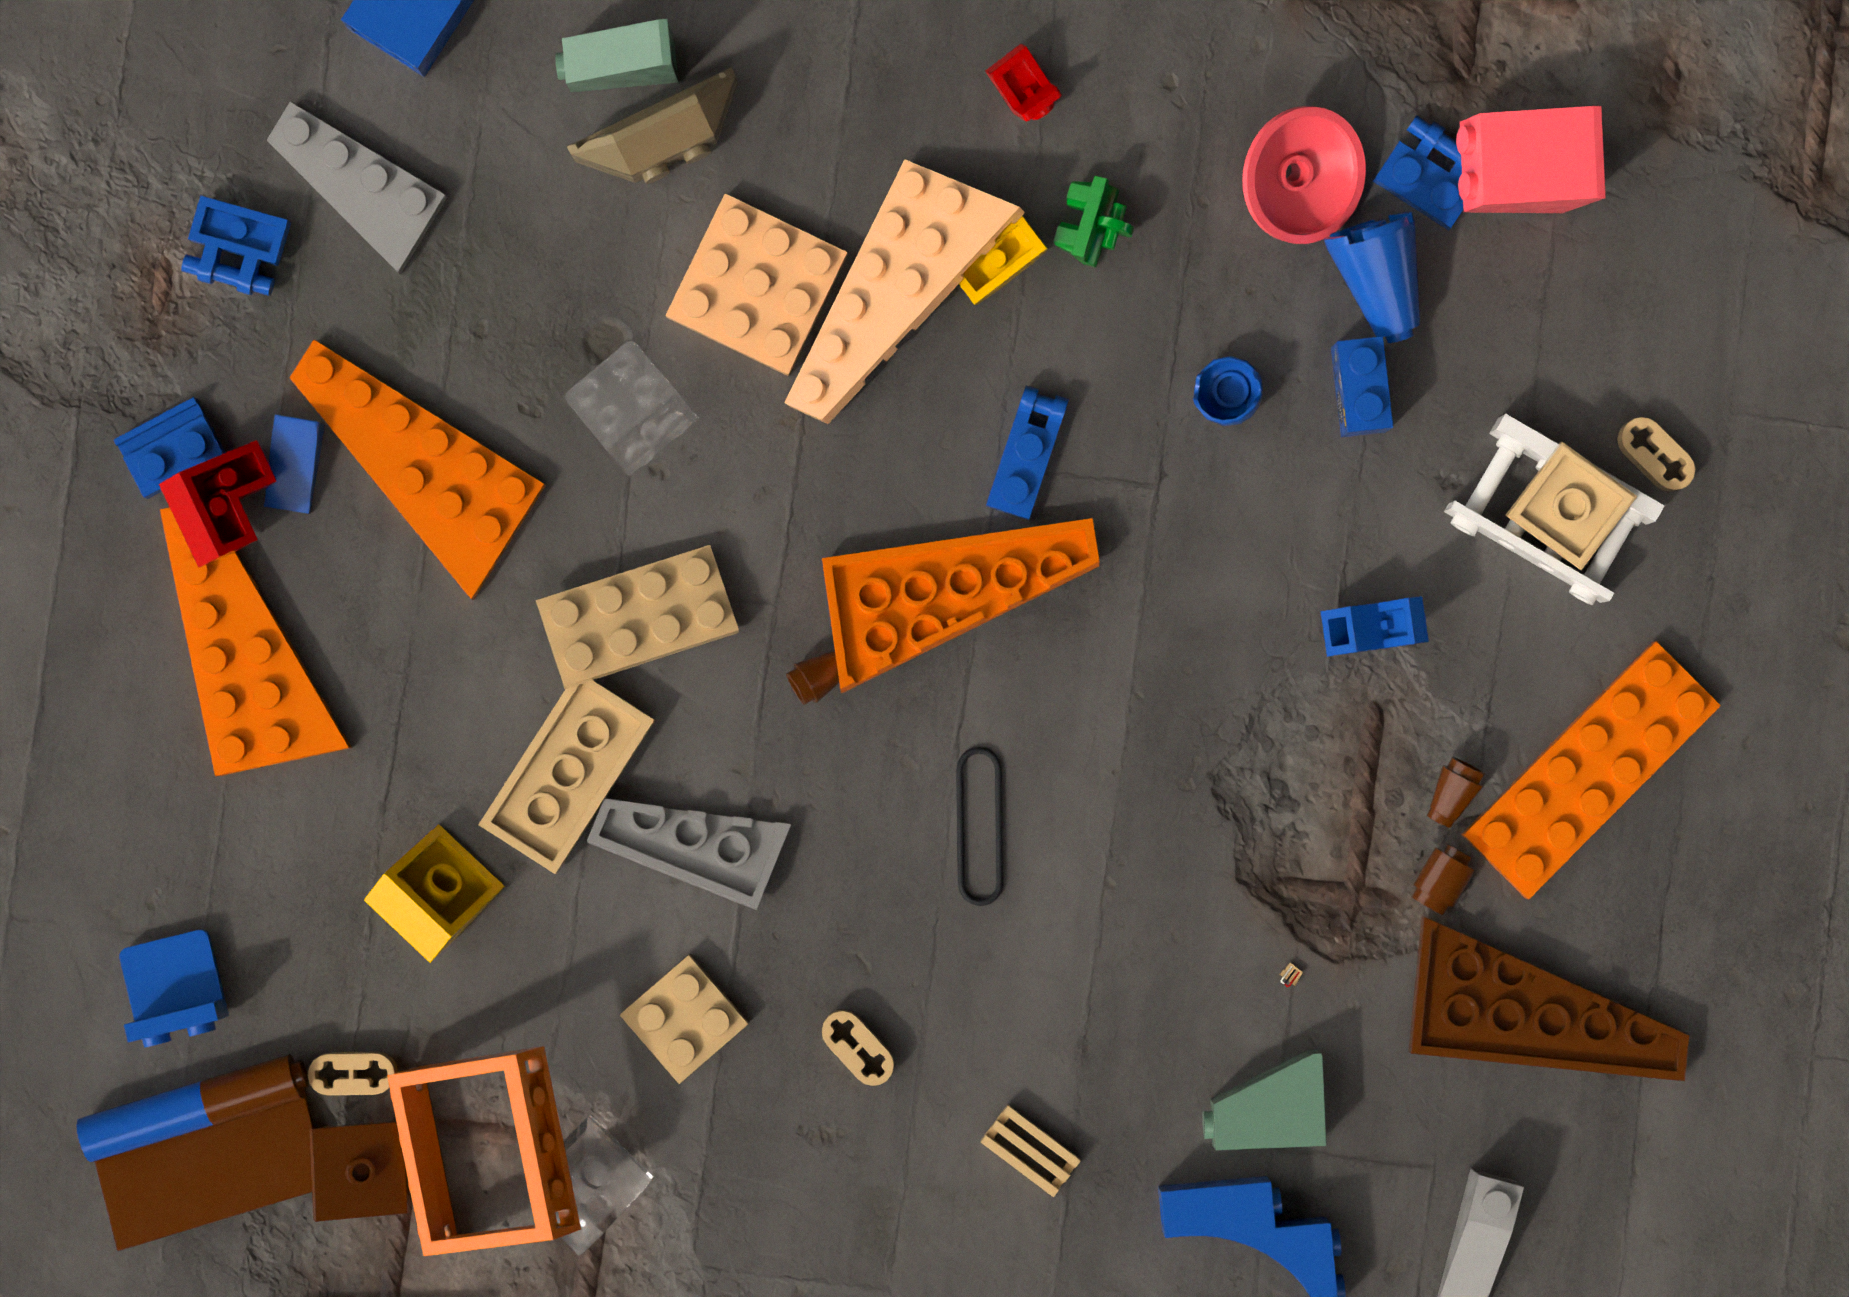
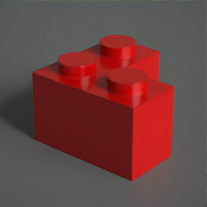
[159,440,277,568]

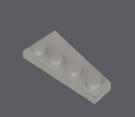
[267,102,447,274]
[587,798,791,910]

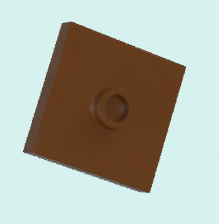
[309,1121,408,1222]

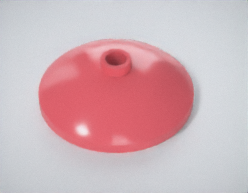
[1242,106,1366,244]

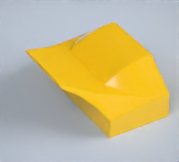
[959,215,1048,305]

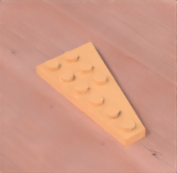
[784,159,1025,424]

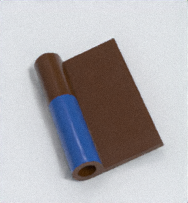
[76,1054,314,1251]

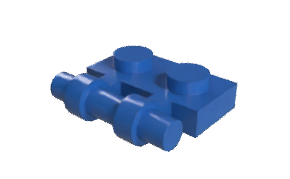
[1373,115,1463,231]
[181,195,291,296]

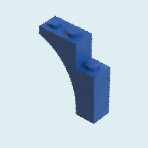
[1158,1176,1346,1297]

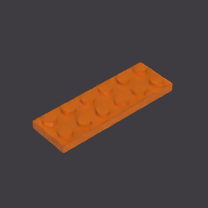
[1461,641,1721,899]

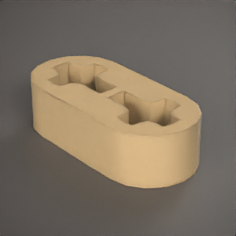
[1617,417,1695,492]
[822,1009,894,1086]
[308,1051,398,1095]

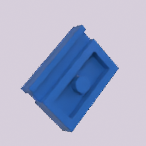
[113,397,226,499]

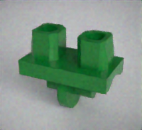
[1054,176,1134,268]

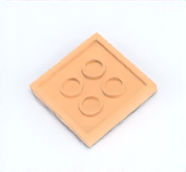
[665,194,848,376]

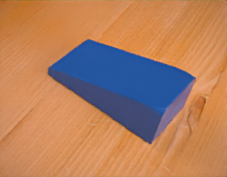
[264,415,325,514]

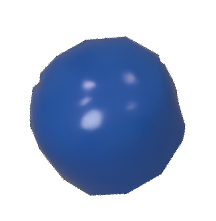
[1193,356,1263,426]

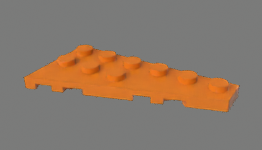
[160,507,352,777]

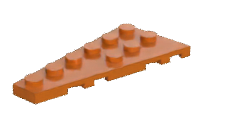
[289,340,546,600]
[822,518,1100,694]

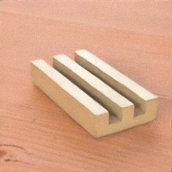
[980,1104,1081,1197]

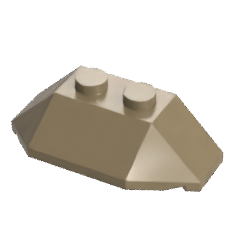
[567,67,738,184]

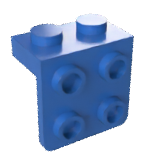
[119,929,229,1048]

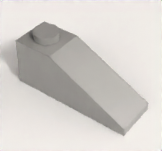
[1437,1168,1524,1297]

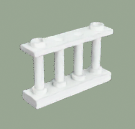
[1444,414,1664,605]

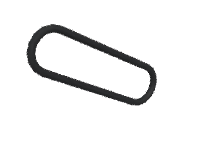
[956,747,1003,906]

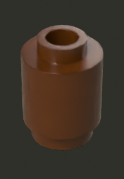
[1412,844,1475,915]

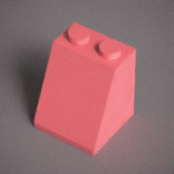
[1456,106,1606,213]

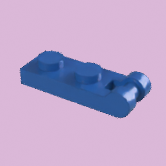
[986,385,1069,520]

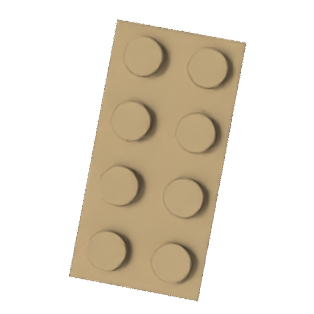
[536,545,739,689]
[478,680,656,874]

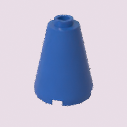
[1324,212,1420,343]

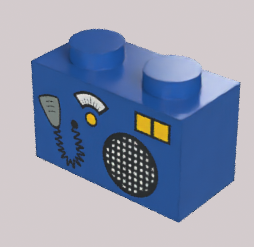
[1331,336,1393,438]

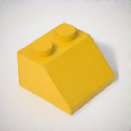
[364,824,505,963]

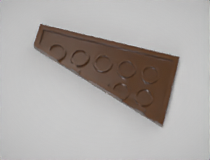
[1408,916,1689,1081]

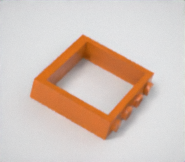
[387,1046,581,1256]

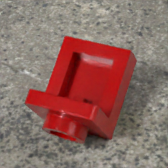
[985,44,1062,122]

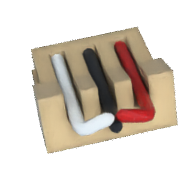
[1279,963,1303,987]

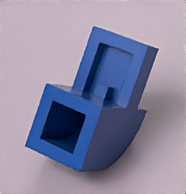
[1320,596,1429,657]

